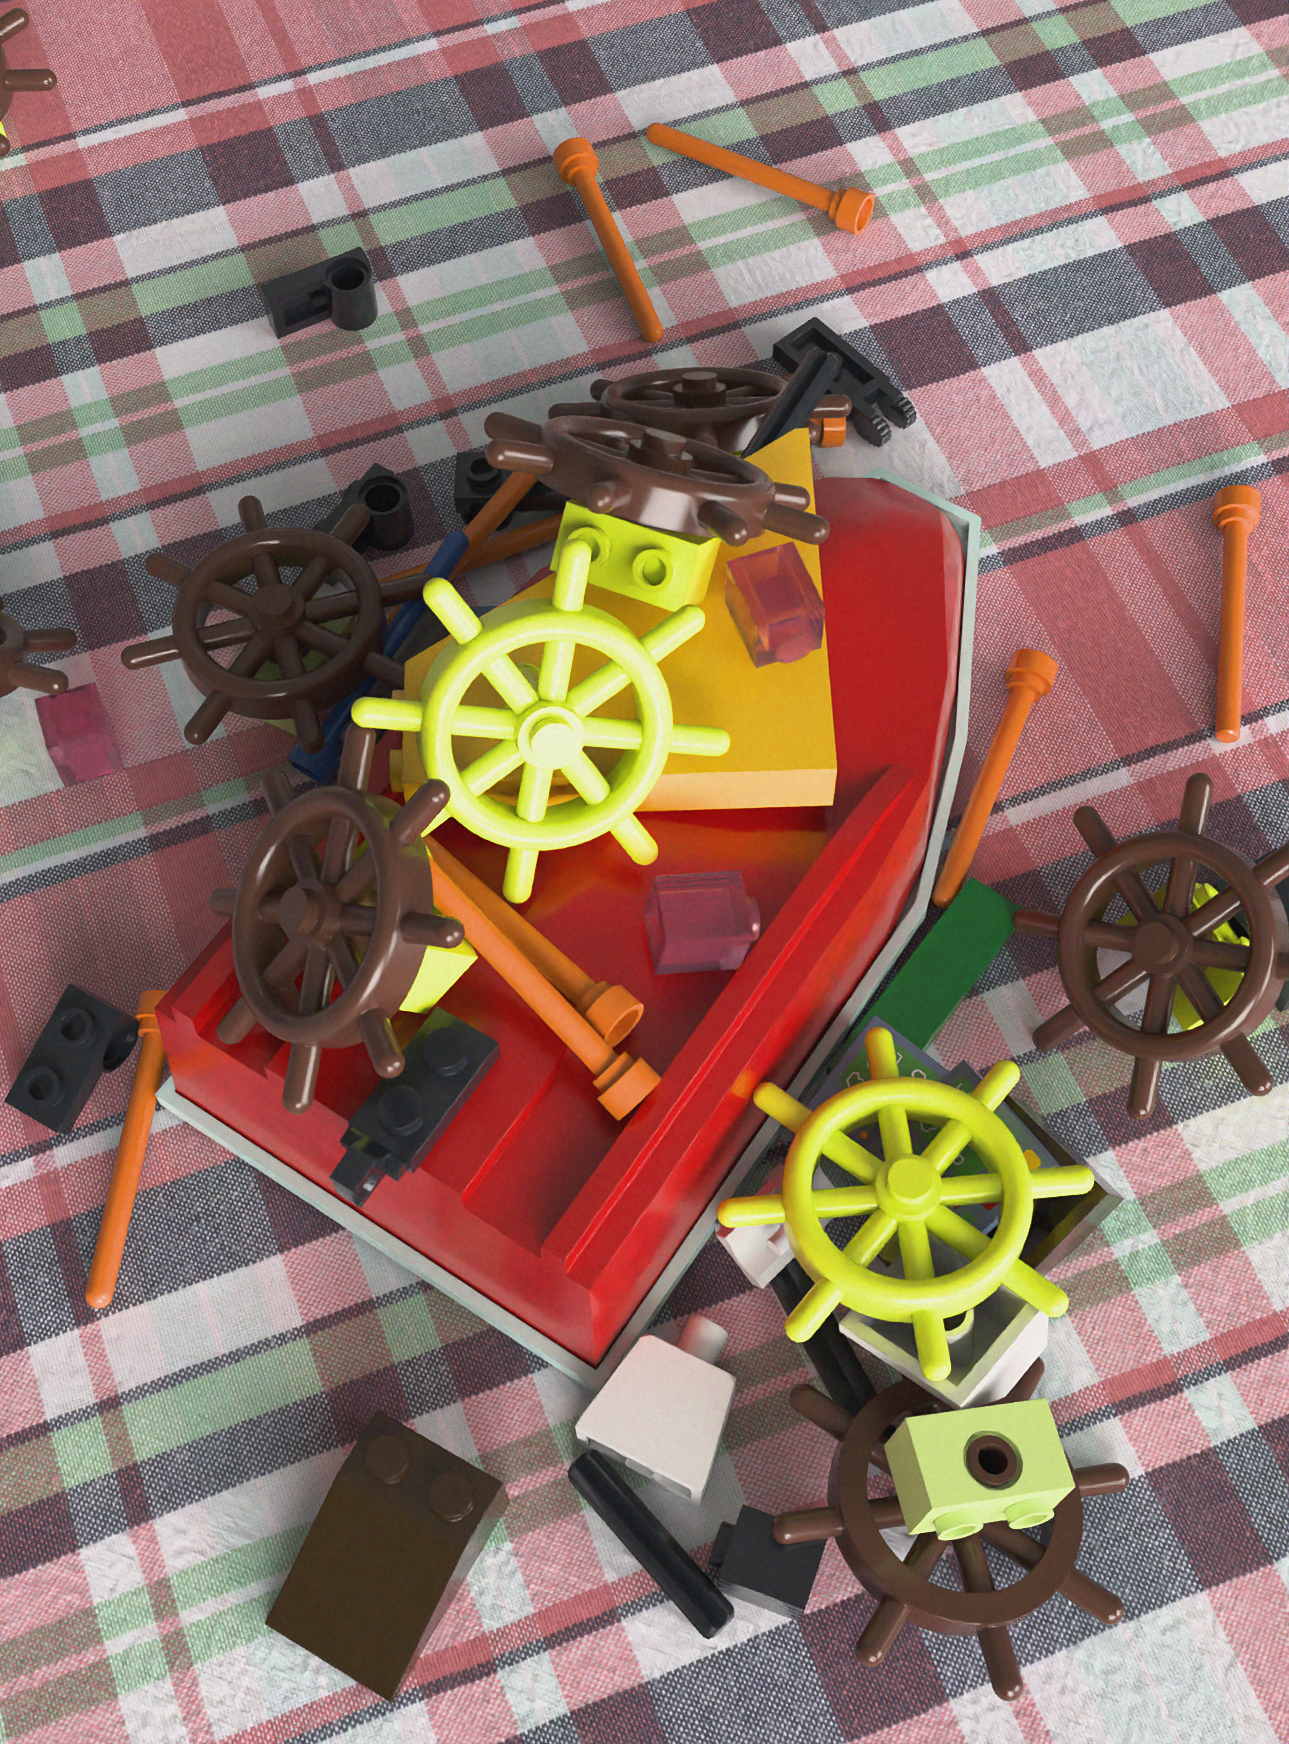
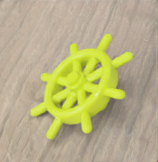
[351,539,730,903]
[717,1027,1094,1381]

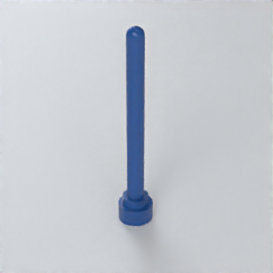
[286,531,469,786]

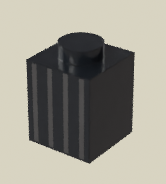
[708,1504,828,1623]

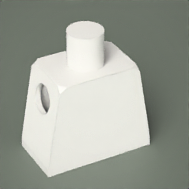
[575,1315,736,1507]

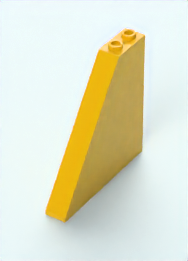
[390,428,837,818]

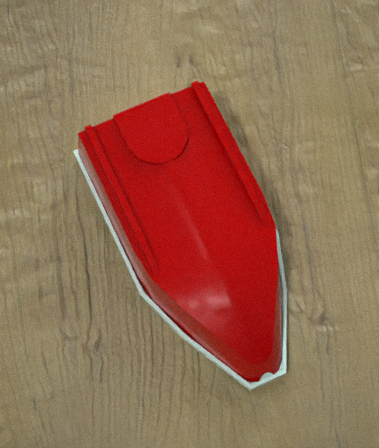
[154,467,981,1395]

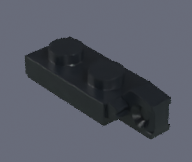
[329,1006,501,1209]

